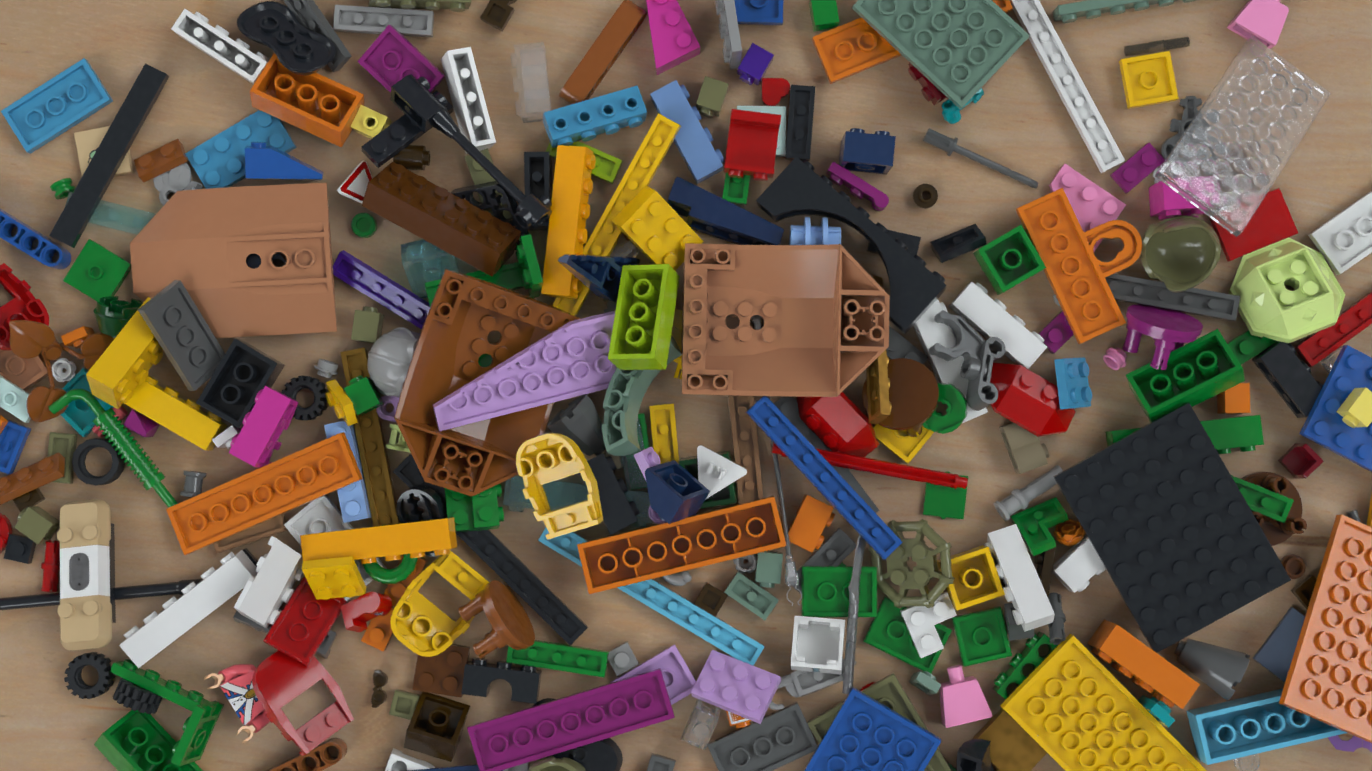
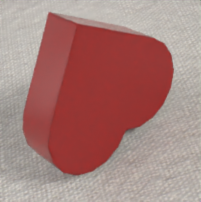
[762,78,790,106]

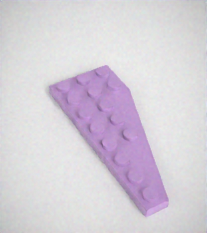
[433,310,617,431]

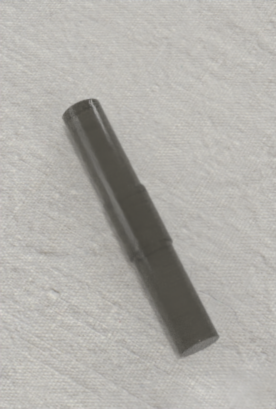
[1124,37,1190,56]

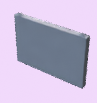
[1253,607,1305,682]

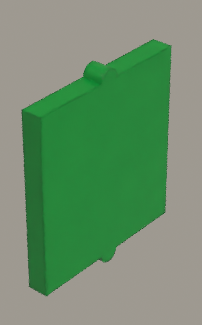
[923,471,968,519]

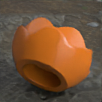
[1054,519,1085,546]

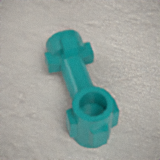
[942,88,984,124]

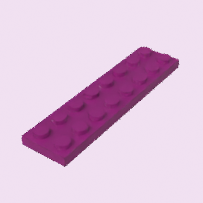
[467,668,675,771]

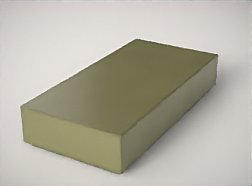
[47,432,78,484]

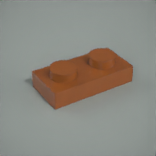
[134,139,188,183]

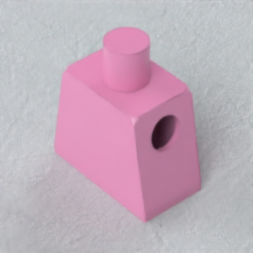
[1227,0,1289,51]
[939,665,993,728]

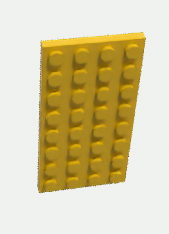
[1000,634,1207,771]

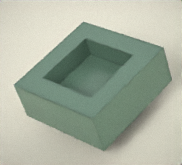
[909,671,941,696]

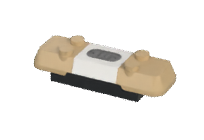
[57,499,116,651]

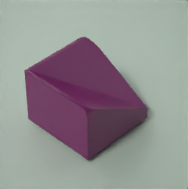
[123,409,160,437]

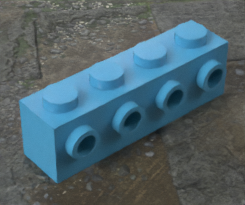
[543,85,647,148]

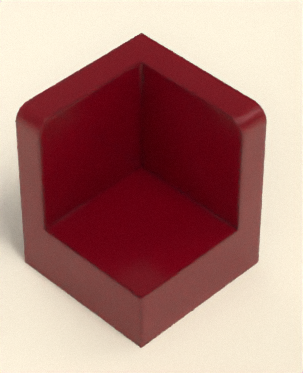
[1278,443,1324,479]

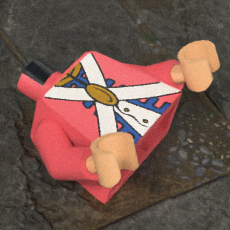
[204,664,270,743]

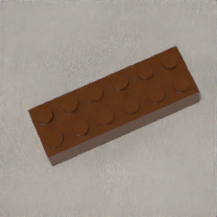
[362,162,521,276]

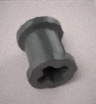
[180,470,207,497]

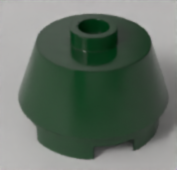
[93,296,143,338]

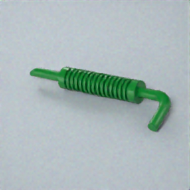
[48,389,178,508]

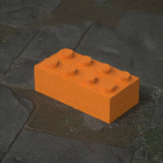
[250,53,364,148]
[1087,619,1200,709]

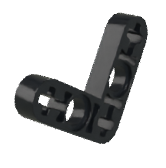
[450,181,529,250]

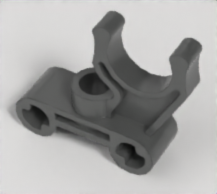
[929,310,1005,411]

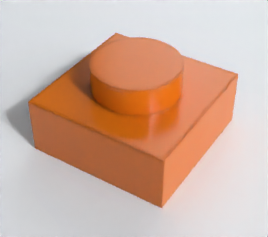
[61,326,95,349]

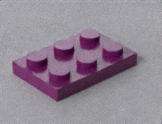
[357,25,445,93]

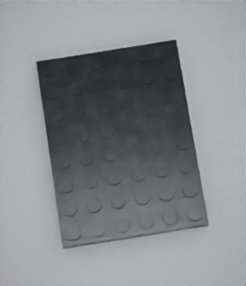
[1053,403,1291,653]

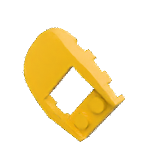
[516,433,603,540]
[391,550,490,657]

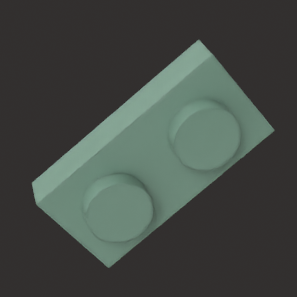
[724,572,779,621]

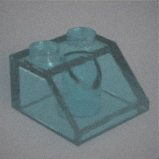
[401,239,460,299]

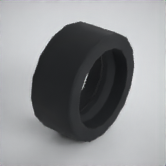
[72,438,125,485]

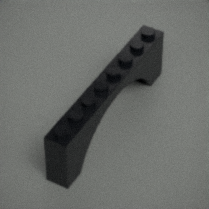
[756,157,946,334]

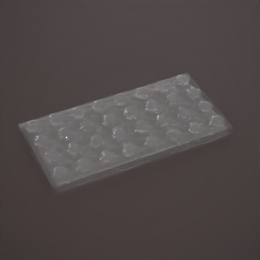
[1155,35,1331,237]

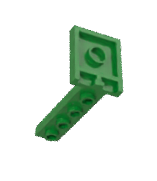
[425,234,543,307]
[111,659,224,766]

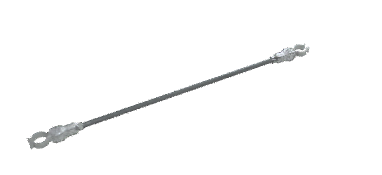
[750,315,802,606]

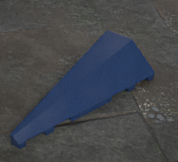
[558,254,640,302]

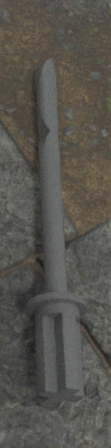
[923,128,1038,189]

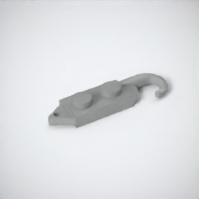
[769,659,857,710]

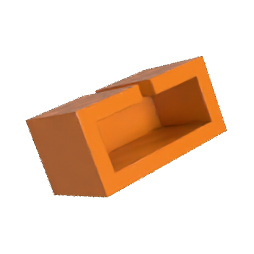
[788,494,835,553]

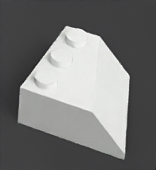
[234,536,304,628]

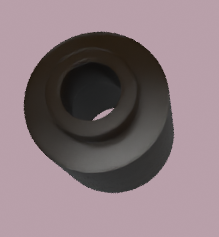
[393,145,430,170]

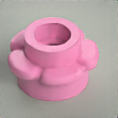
[1103,347,1127,370]

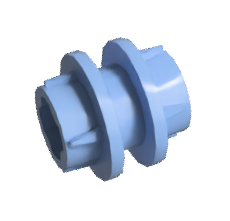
[789,217,841,245]

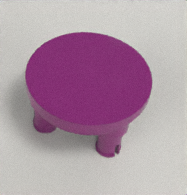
[1122,304,1203,370]

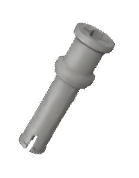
[994,465,1063,521]

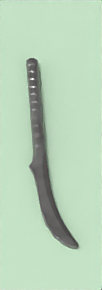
[842,534,867,694]

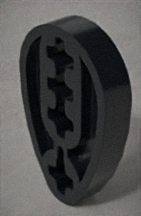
[396,485,447,557]

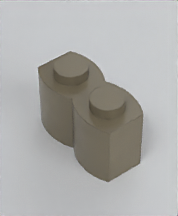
[999,422,1049,474]

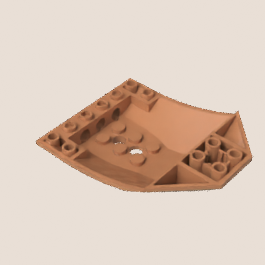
[130,183,337,338]
[682,243,890,397]

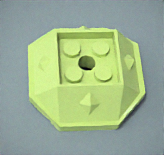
[1228,238,1345,343]

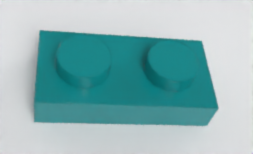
[1138,695,1175,728]

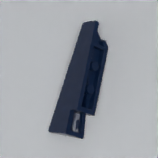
[667,177,784,245]

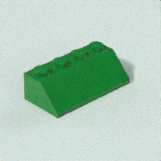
[94,710,203,771]

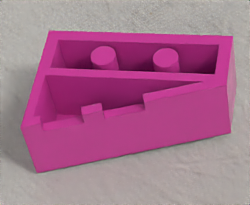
[646,0,700,75]
[229,386,299,468]

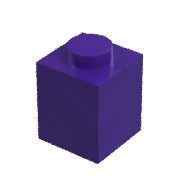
[737,43,774,85]

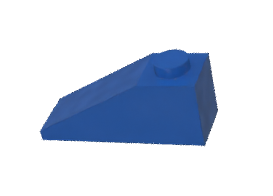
[245,142,323,179]

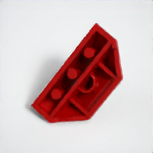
[990,363,1076,437]
[797,392,880,457]

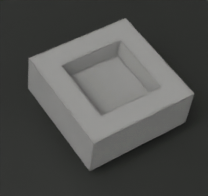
[608,641,639,676]

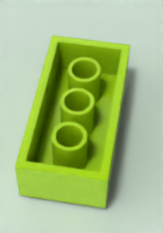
[608,264,680,370]

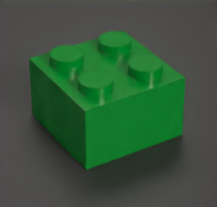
[973,225,1046,295]

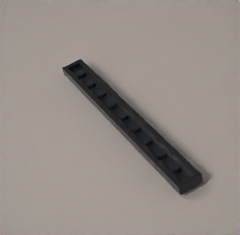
[393,454,588,645]

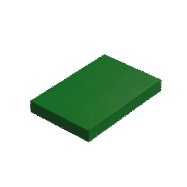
[801,566,877,617]
[863,596,952,673]

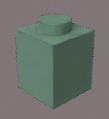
[754,551,783,588]

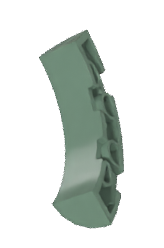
[602,335,682,456]

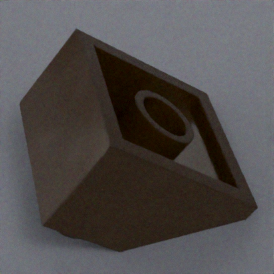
[404,692,470,762]

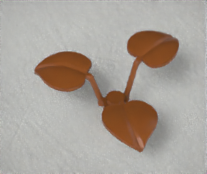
[9,320,115,422]

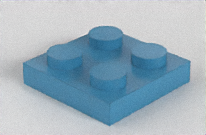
[1054,357,1092,410]

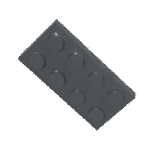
[138,280,225,391]
[708,702,818,771]

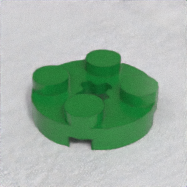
[923,383,968,434]

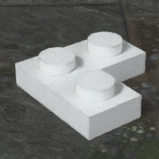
[900,591,957,658]

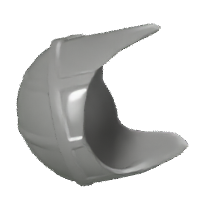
[367,327,420,398]

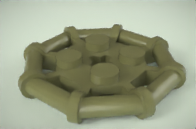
[868,519,955,609]

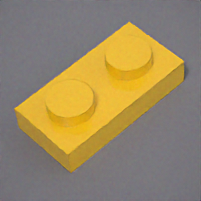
[325,379,358,426]

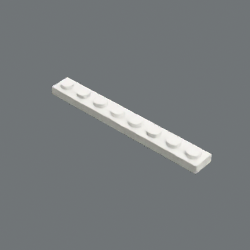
[1010,0,1125,173]

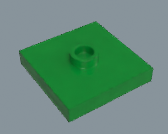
[63,239,132,302]
[952,606,1012,667]

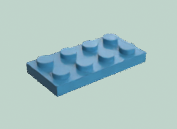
[1,58,113,154]
[185,110,297,189]

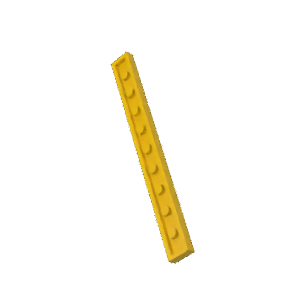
[552,113,681,316]

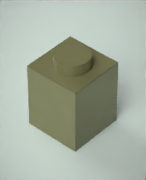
[696,76,729,118]
[351,306,384,343]
[14,506,59,545]

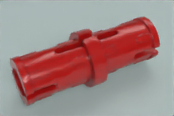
[41,540,60,592]

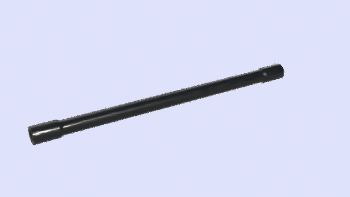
[0,579,203,610]

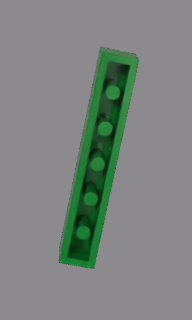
[1105,415,1264,454]

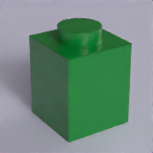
[809,0,839,32]
[344,375,384,416]

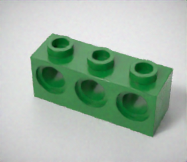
[992,631,1058,700]

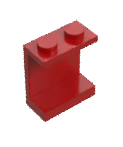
[724,109,781,181]

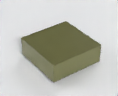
[389,689,420,720]

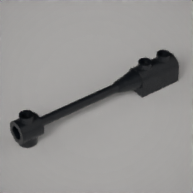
[390,74,552,230]

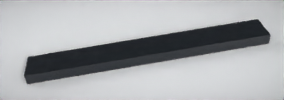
[49,63,169,248]

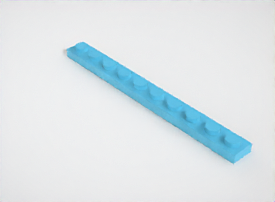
[538,528,765,666]

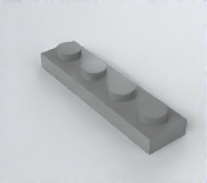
[333,5,434,38]

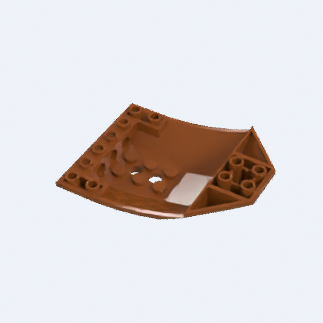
[394,269,582,496]

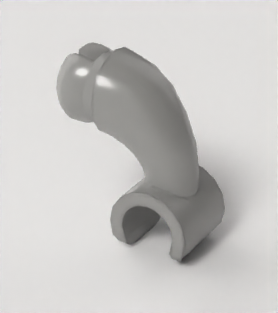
[662,571,692,586]

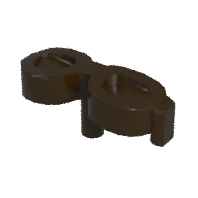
[371,669,388,708]

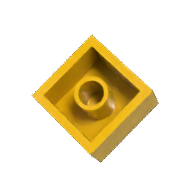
[937,545,1005,611]

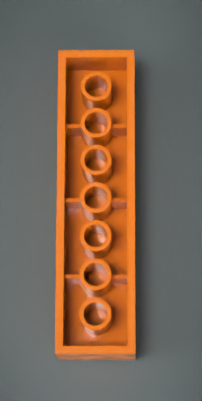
[577,496,786,594]

